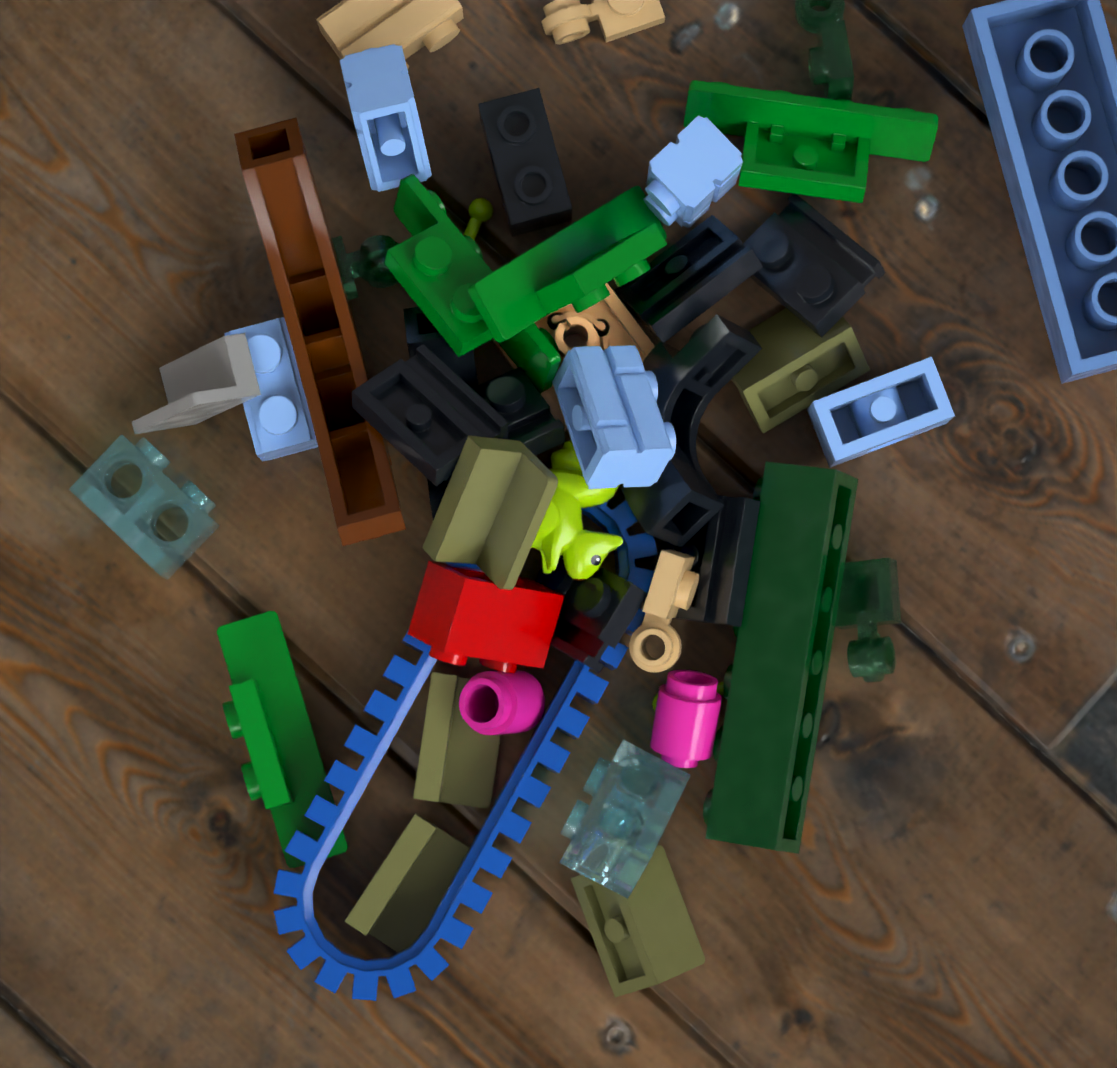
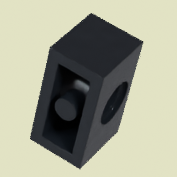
[478,88,572,237]

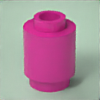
[459,670,545,735]
[650,670,722,768]

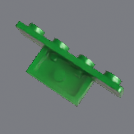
[683,80,939,203]
[384,174,561,393]
[468,186,668,343]
[217,611,348,868]

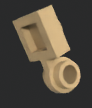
[541,0,665,44]
[629,549,699,673]

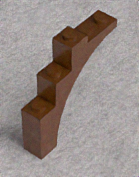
[234,117,406,546]

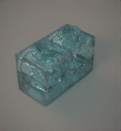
[69,434,220,580]
[559,740,691,899]

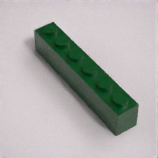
[703,461,858,854]

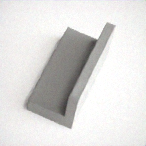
[132,333,261,434]

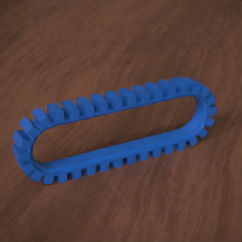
[273,499,658,1001]

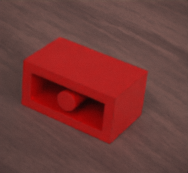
[408,560,565,673]

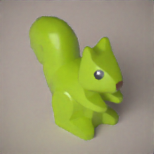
[531,440,623,581]

